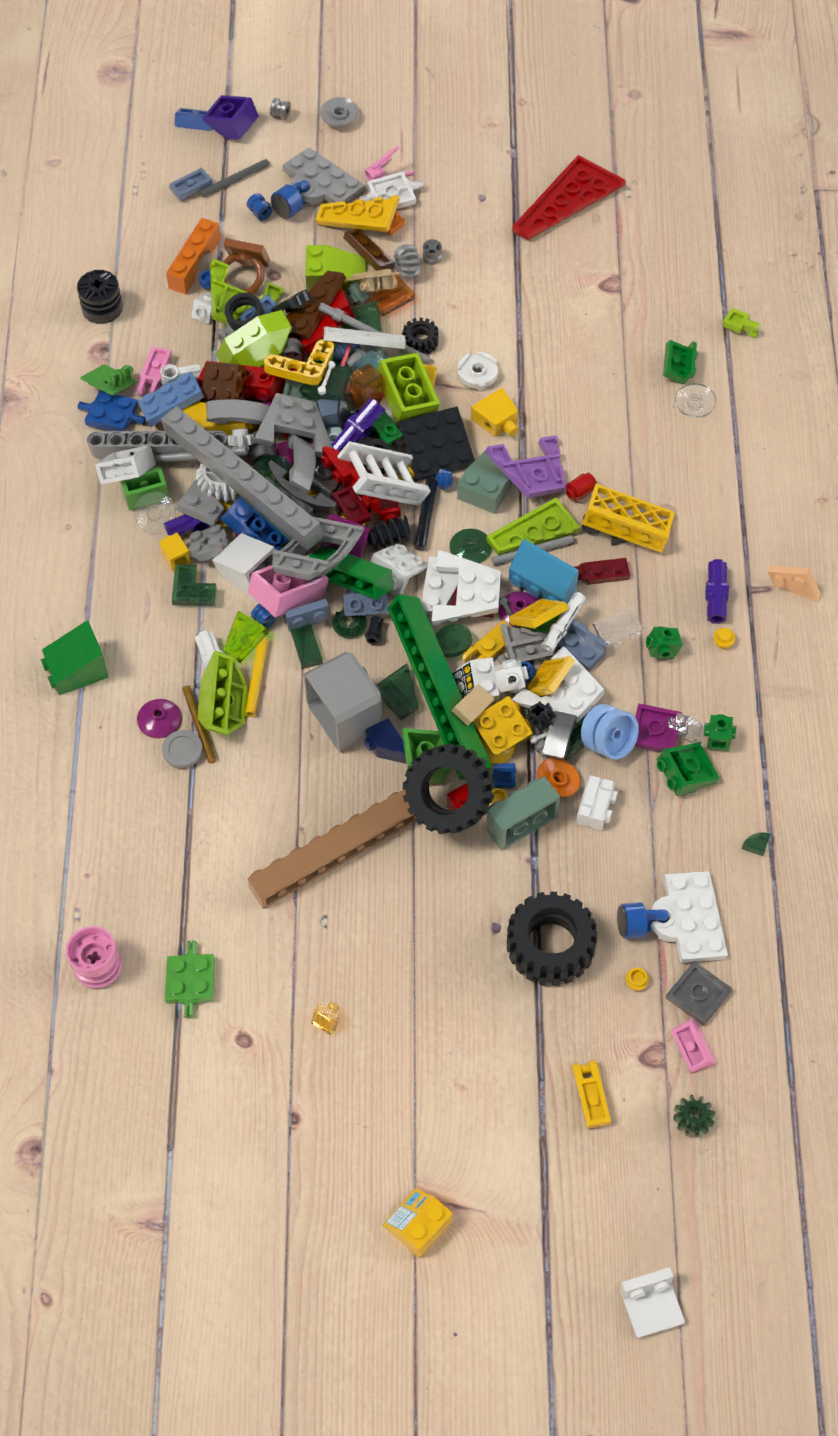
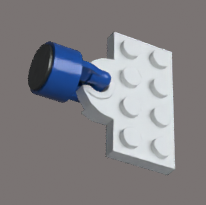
[617,871,728,963]

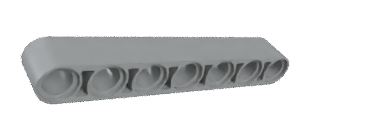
[87,431,228,459]

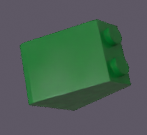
[40,620,109,695]

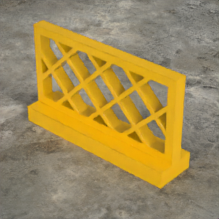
[582,484,675,553]

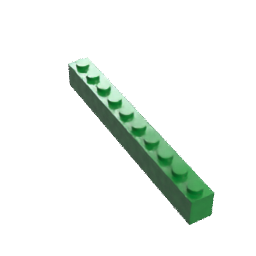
[388,594,493,780]

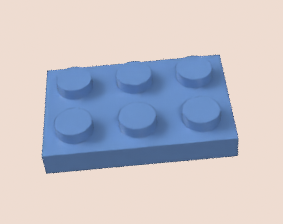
[138,371,204,427]

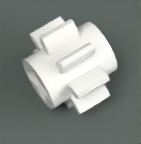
[227,429,254,450]

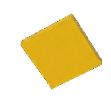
[509,599,568,628]
[525,656,575,696]

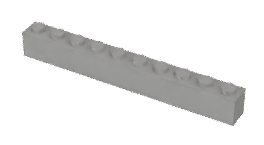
[161,406,323,551]

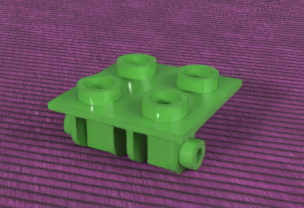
[80,364,137,395]

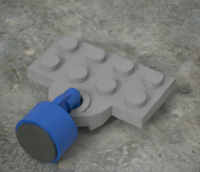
[271,147,365,219]

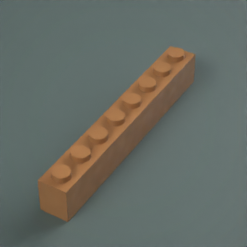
[247,790,417,909]

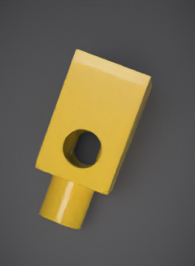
[471,388,519,437]

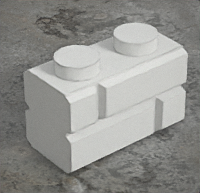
[576,776,618,831]

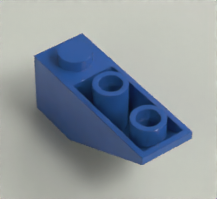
[220,497,288,550]

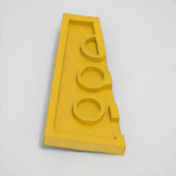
[315,195,400,232]

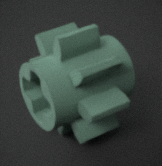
[346,280,370,305]

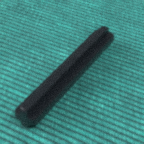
[414,478,437,551]

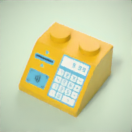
[382,1188,453,1258]

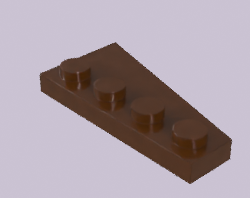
[286,270,346,340]

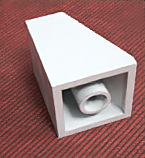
[212,533,275,604]

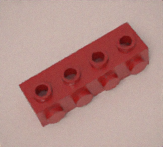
[198,361,285,401]

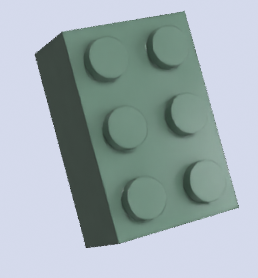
[487,776,560,850]

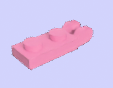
[137,347,172,396]

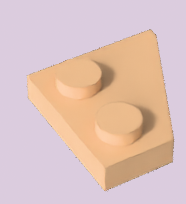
[767,565,821,601]

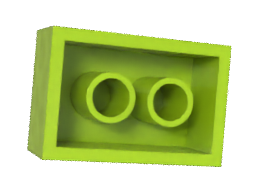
[375,352,440,425]

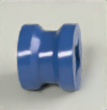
[251,603,278,629]

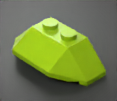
[216,310,292,367]
[197,650,248,736]

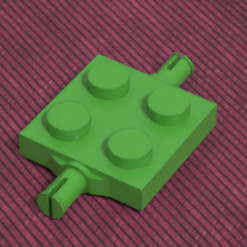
[165,940,215,1019]

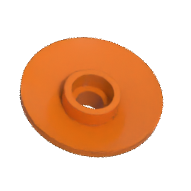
[537,758,580,798]

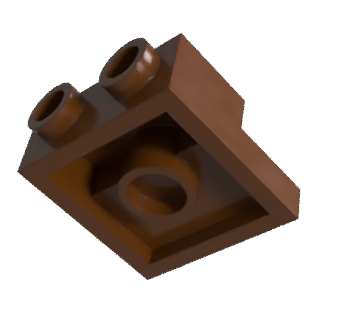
[200,362,246,403]

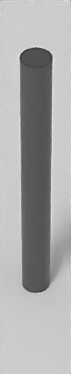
[200,159,270,198]

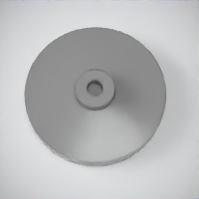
[162,730,203,768]

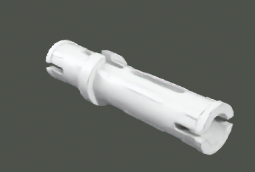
[541,592,586,652]

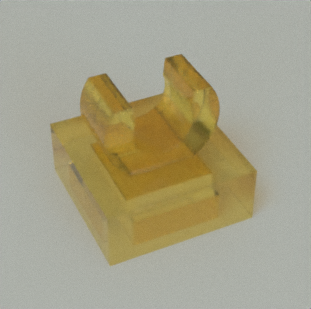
[311,1002,340,1035]

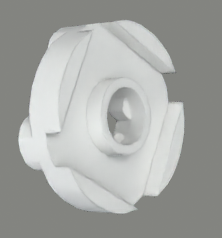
[458,352,498,391]

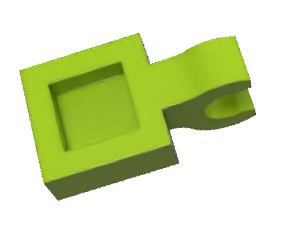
[722,308,760,338]

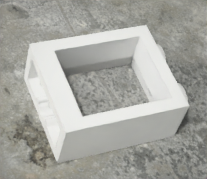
[95,445,156,485]

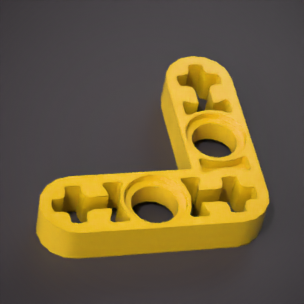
[264,339,334,385]

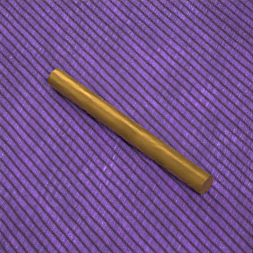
[182,685,217,763]

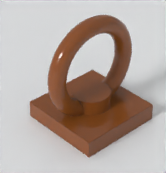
[223,238,270,294]

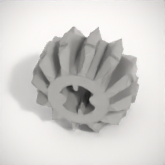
[394,244,420,279]

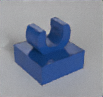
[493,763,516,788]

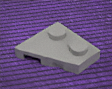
[500,623,554,662]

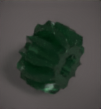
[673,1094,715,1138]

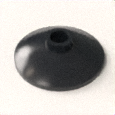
[337,393,360,431]

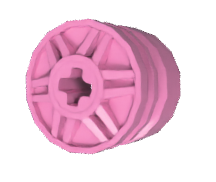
[66,926,122,989]

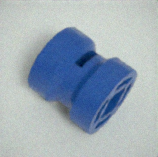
[246,193,273,221]

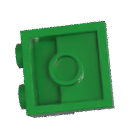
[656,742,720,796]

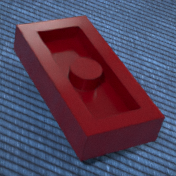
[332,485,371,525]

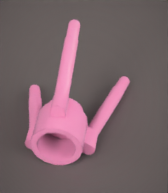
[364,146,414,181]

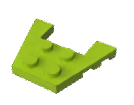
[210,258,284,325]

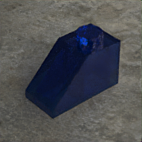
[364,718,406,764]

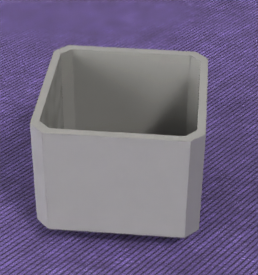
[303,652,383,751]

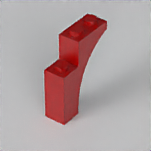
[301,288,356,358]

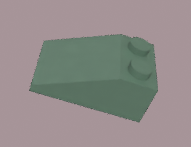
[457,451,513,514]

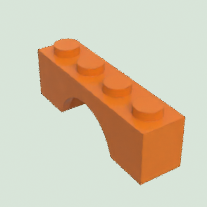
[166,217,221,295]

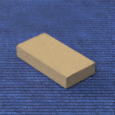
[451,684,495,726]

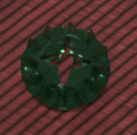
[332,607,367,638]

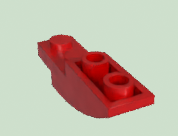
[321,446,380,515]

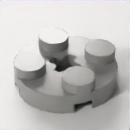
[187,524,229,561]

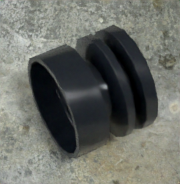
[77,270,123,324]

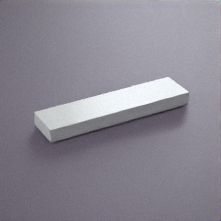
[324,327,406,349]

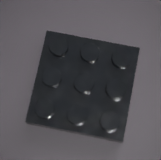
[398,406,475,481]

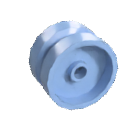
[581,704,639,760]

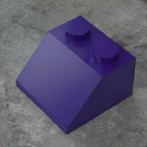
[202,95,259,140]

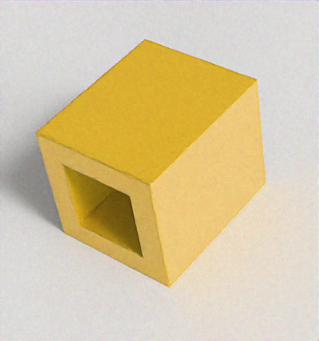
[158,533,191,572]

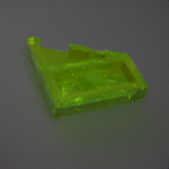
[223,611,269,663]

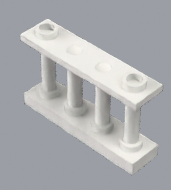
[338,441,431,506]

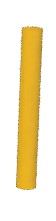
[245,636,269,717]

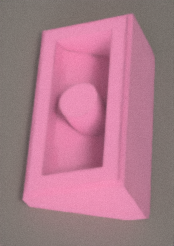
[671,1019,717,1073]

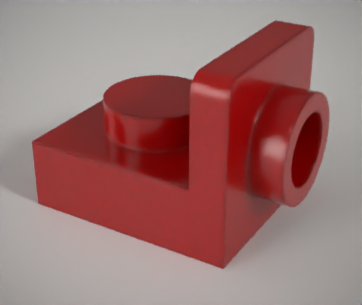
[378,499,401,524]

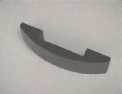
[268,460,340,515]

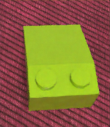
[305,245,366,291]

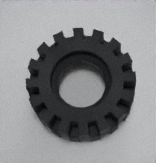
[402,317,439,354]

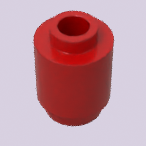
[565,472,597,502]

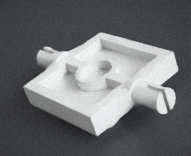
[359,171,424,210]

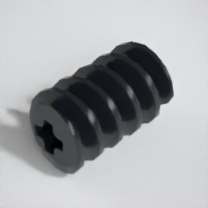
[364,515,411,550]

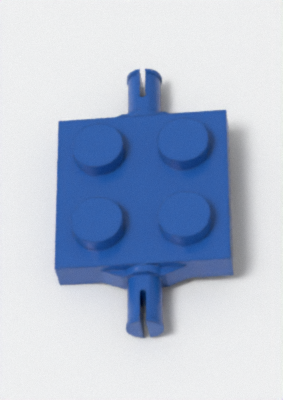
[78,390,146,431]

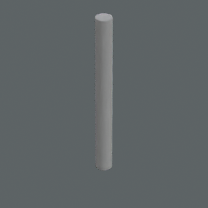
[491,535,574,566]

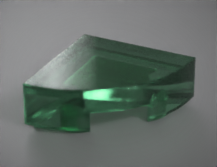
[742,832,771,856]

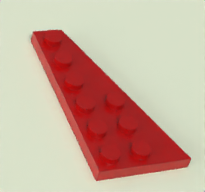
[512,155,626,240]

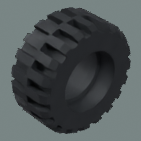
[402,744,495,834]
[506,891,597,986]

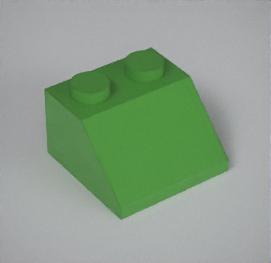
[402,728,451,784]

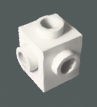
[494,659,529,693]

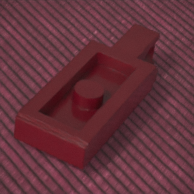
[574,558,630,585]

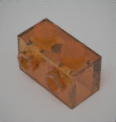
[349,363,383,410]

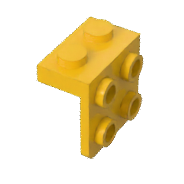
[473,696,533,755]

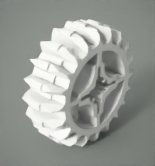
[195,464,242,503]

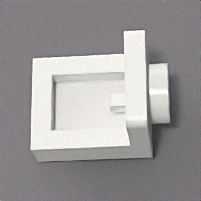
[191,292,212,324]

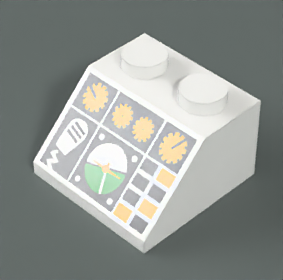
[451,657,500,710]

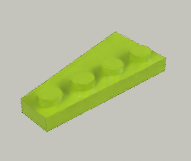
[486,497,581,556]

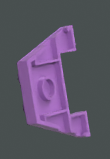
[485,435,566,498]

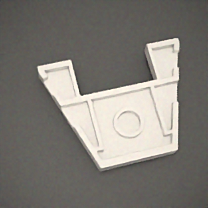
[432,550,501,626]
[512,647,604,723]

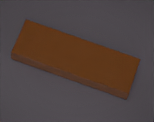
[343,229,395,271]

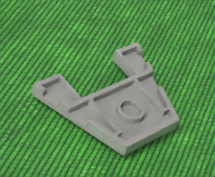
[253,393,332,458]

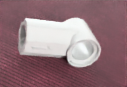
[161,364,201,386]
[195,630,223,671]

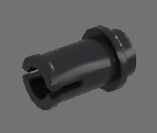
[365,616,384,645]

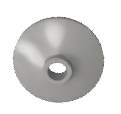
[321,97,358,127]

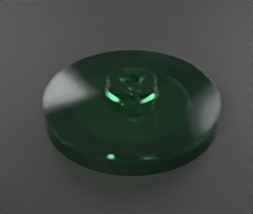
[435,624,473,658]

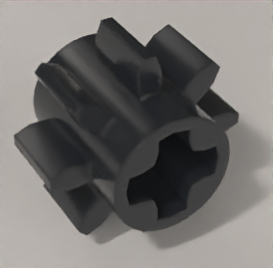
[526,701,556,730]

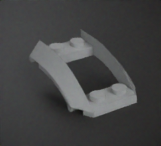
[272,517,364,581]

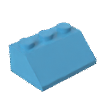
[509,539,579,604]

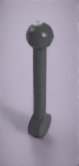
[499,597,521,629]

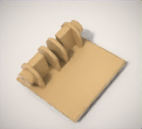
[346,269,400,293]

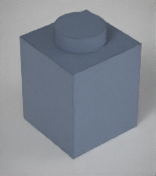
[317,395,341,428]

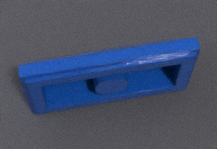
[175,108,212,131]

